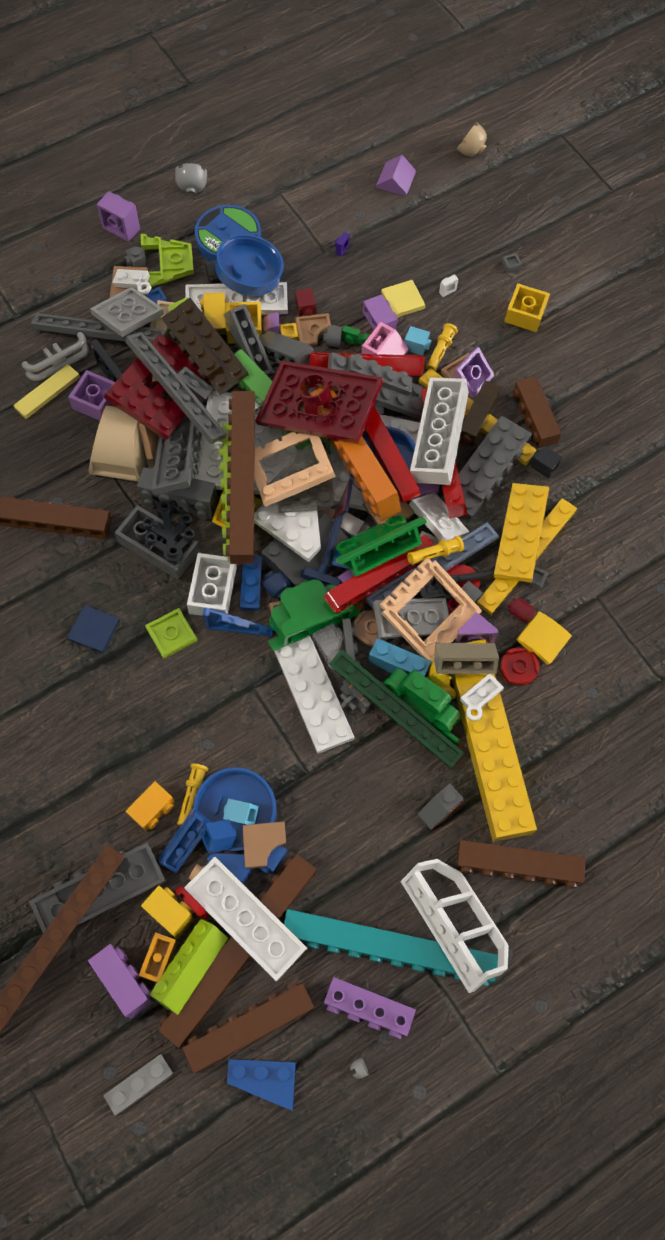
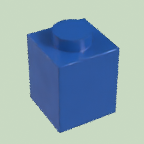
[201,819,236,853]

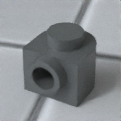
[124,247,146,267]
[323,325,342,348]

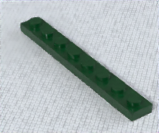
[328,649,464,769]

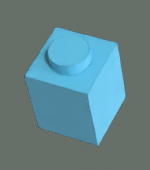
[405,326,431,356]
[223,799,259,825]

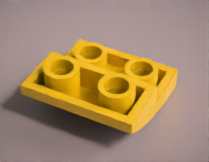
[516,611,572,664]

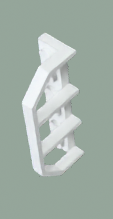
[401,859,509,993]

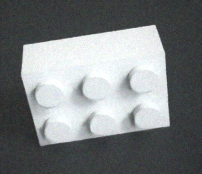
[187,553,237,616]

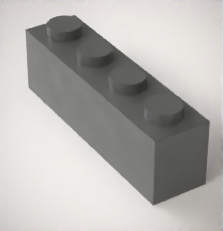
[223,304,273,374]
[259,330,314,365]

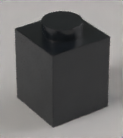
[531,446,562,478]

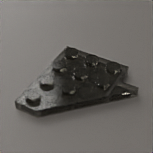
[268,439,335,513]

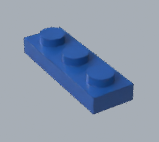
[240,556,262,611]

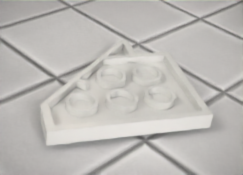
[254,486,321,562]

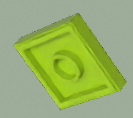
[145,608,197,659]

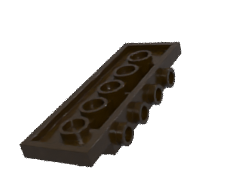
[162,297,249,395]

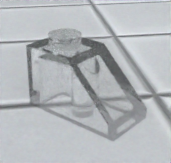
[313,623,344,672]

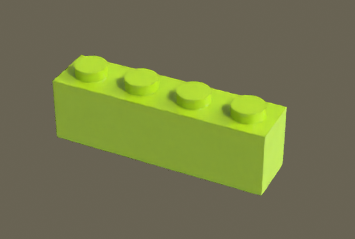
[150,919,228,1015]

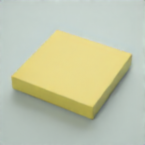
[381,280,425,317]

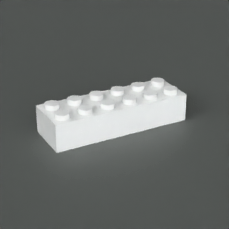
[410,378,469,485]

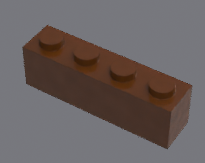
[512,376,562,448]

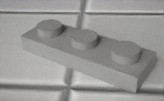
[103,1054,174,1116]

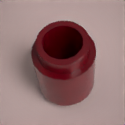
[507,597,537,624]

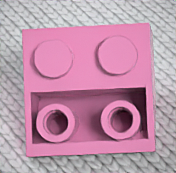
[362,322,409,355]

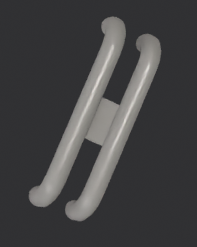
[22,332,89,381]

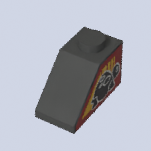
[417,784,464,830]

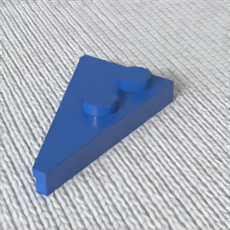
[203,608,273,637]

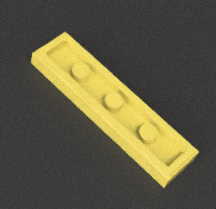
[13,364,80,419]

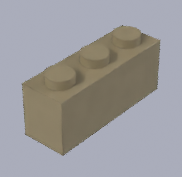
[434,643,499,674]

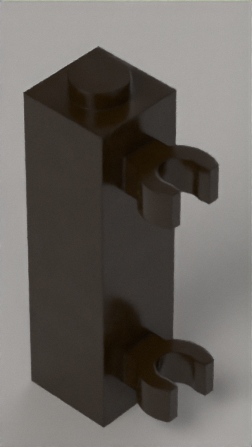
[459,380,501,446]

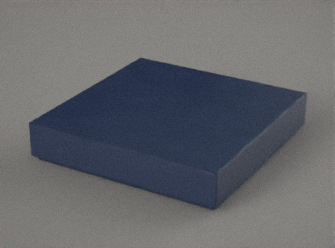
[67,605,120,653]

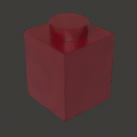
[295,288,316,317]

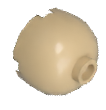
[456,122,487,157]

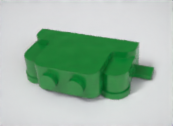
[335,515,427,577]
[268,579,361,651]
[378,668,461,745]

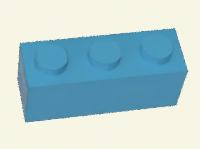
[368,638,431,677]

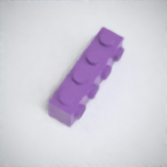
[324,977,416,1039]

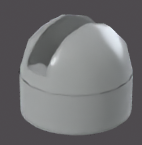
[350,1058,369,1079]

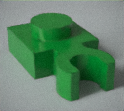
[342,325,370,346]

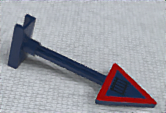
[299,479,353,586]

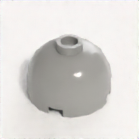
[175,163,207,195]

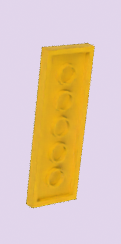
[494,483,549,583]

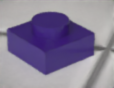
[335,232,350,257]

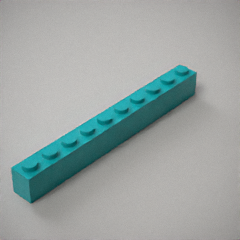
[284,909,498,986]

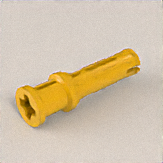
[426,323,458,372]
[407,536,464,565]
[177,763,209,826]

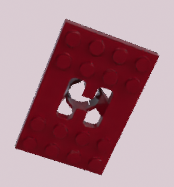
[104,333,212,441]
[255,361,384,443]

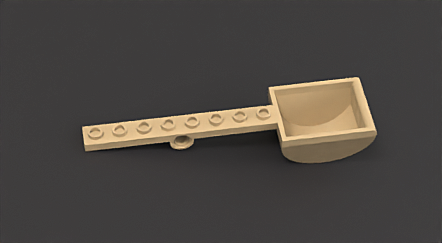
[89,300,174,482]

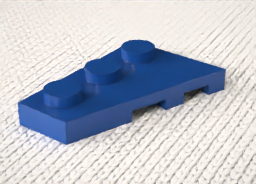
[227,1059,295,1111]

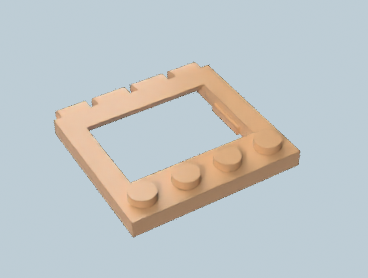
[254,432,336,507]
[379,558,482,663]

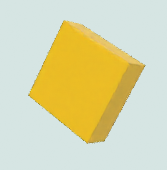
[279,323,299,340]

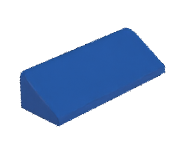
[158,808,211,874]

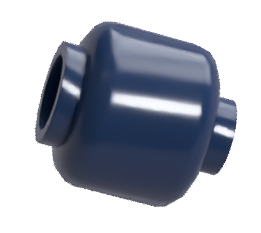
[263,570,291,599]

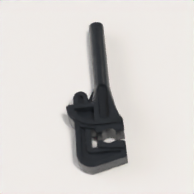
[418,570,494,598]

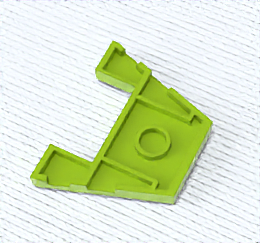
[141,234,194,288]

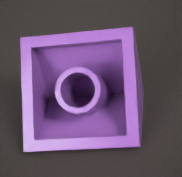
[376,155,416,196]
[453,347,494,398]
[454,612,498,643]

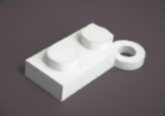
[112,269,151,295]
[460,674,504,721]

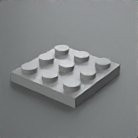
[90,287,164,337]

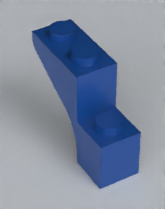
[207,846,287,885]

